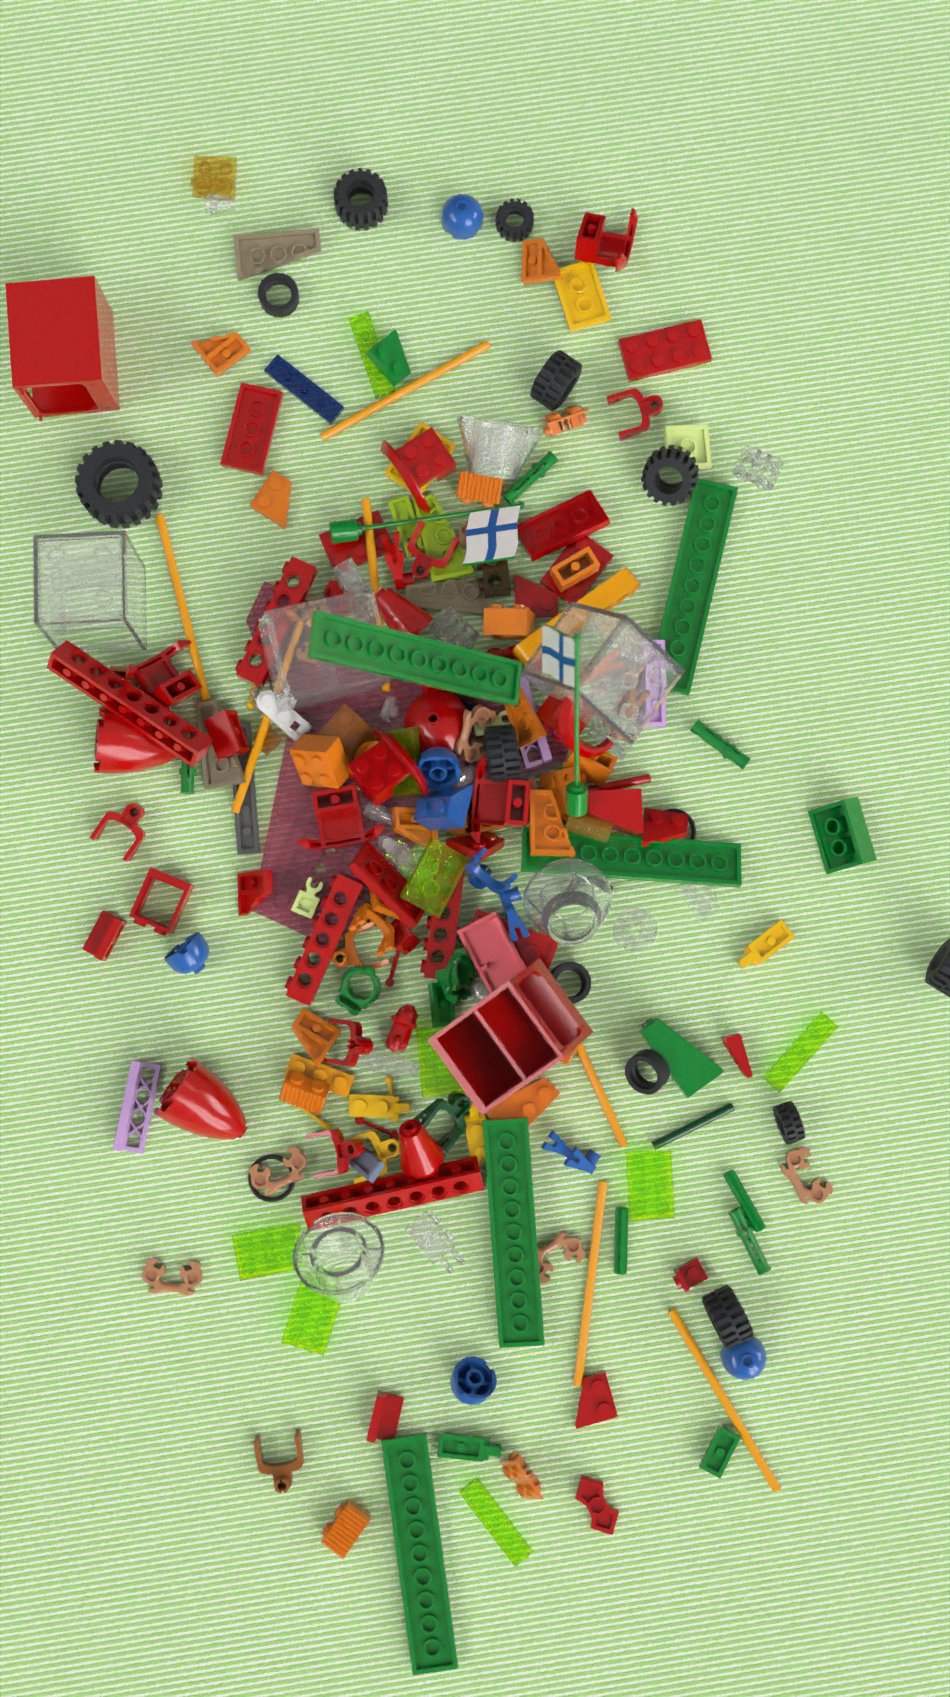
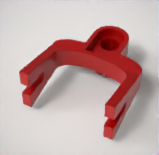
[606,388,663,442]
[407,519,460,579]
[380,531,415,591]
[89,803,146,861]
[323,1018,373,1067]
[305,1128,366,1179]

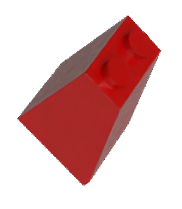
[586,788,644,836]

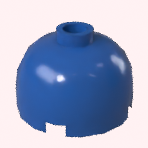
[441,194,483,240]
[417,746,461,791]
[164,932,209,974]
[720,1336,767,1380]
[450,1356,497,1405]

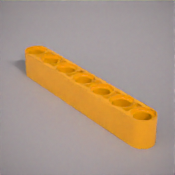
[512,568,641,669]

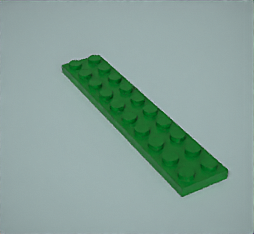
[657,478,738,696]
[307,610,522,707]
[520,827,742,888]
[483,1117,545,1348]
[381,1432,458,1675]

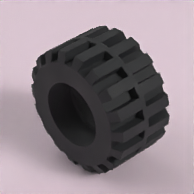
[334,168,388,231]
[530,350,582,411]
[641,445,699,506]
[484,724,521,782]
[925,938,950,997]
[702,1285,754,1350]

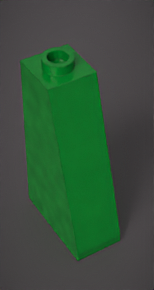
[639,1018,724,1098]

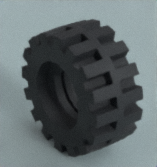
[496,198,534,242]
[773,1101,805,1144]

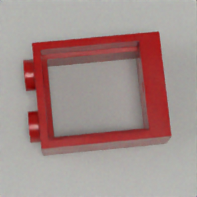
[129,867,194,936]

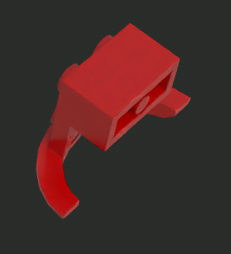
[574,208,638,272]
[380,427,456,513]
[125,640,202,709]
[536,695,614,758]
[347,729,428,807]
[471,755,531,843]
[297,784,385,850]

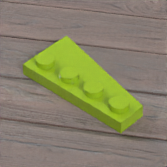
[413,494,474,583]

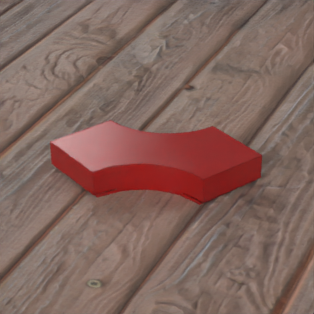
[575,1475,619,1535]

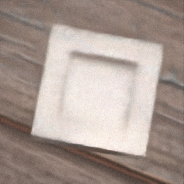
[380,696,399,722]

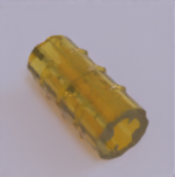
[565,815,613,843]

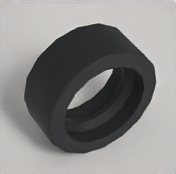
[258,273,300,318]
[550,962,591,1004]
[625,1049,670,1095]

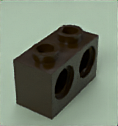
[477,559,511,598]

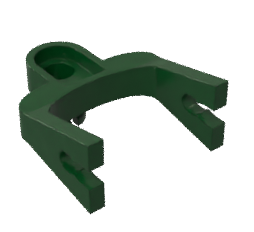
[413,1091,471,1153]

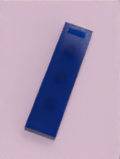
[264,354,344,425]

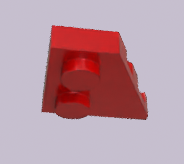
[641,807,688,847]

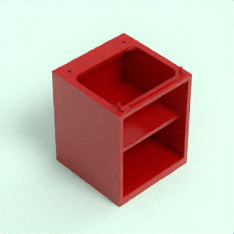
[5,276,120,422]
[428,958,593,1115]

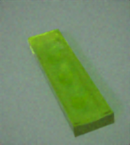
[348,311,395,399]
[762,1012,838,1093]
[459,1477,533,1567]

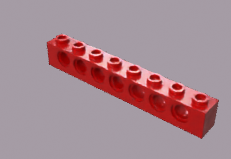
[47,640,213,767]
[301,1156,484,1231]

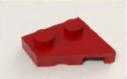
[514,575,559,618]
[445,832,505,861]
[237,869,273,916]
[575,1370,618,1429]

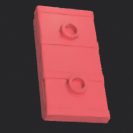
[457,910,526,994]

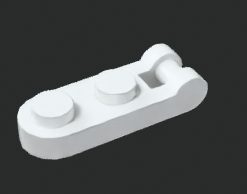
[256,690,313,742]

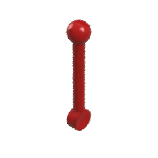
[385,950,400,987]
[355,1117,399,1139]

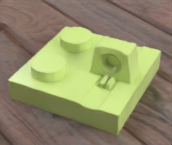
[664,424,712,471]

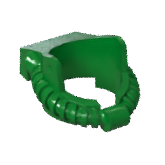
[435,947,475,1003]
[335,965,382,1016]

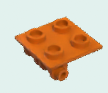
[540,405,589,437]
[539,766,586,814]
[499,1451,544,1499]

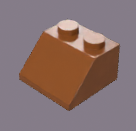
[317,704,377,763]

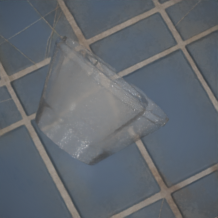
[457,415,544,480]
[523,859,612,946]
[293,1212,385,1303]

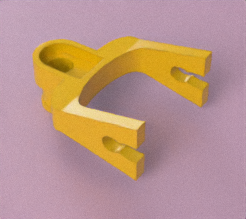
[345,1130,399,1184]

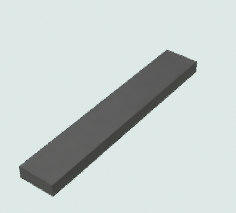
[233,722,260,855]

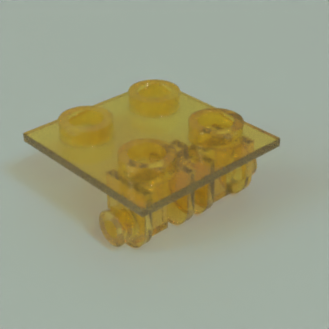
[191,156,237,199]

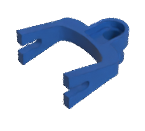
[465,847,518,894]
[499,886,530,942]
[541,1130,602,1174]

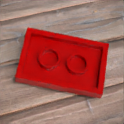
[319,510,392,576]
[540,536,614,605]

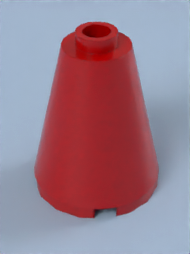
[373,587,433,635]
[399,1119,444,1180]

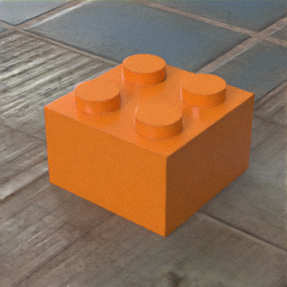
[483,604,536,640]
[289,734,349,789]

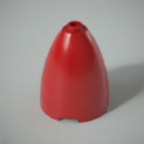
[94,707,177,774]
[154,1057,248,1140]

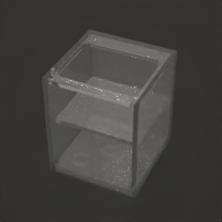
[33,530,147,653]
[258,588,393,713]
[521,602,685,744]

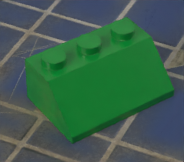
[808,797,877,874]

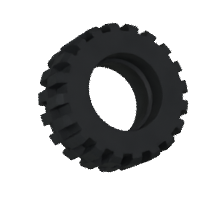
[75,440,163,529]

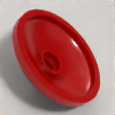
[404,691,466,753]

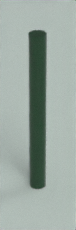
[651,1102,735,1150]

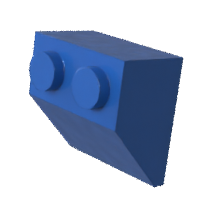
[413,785,473,831]

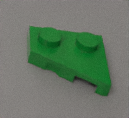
[366,330,411,387]

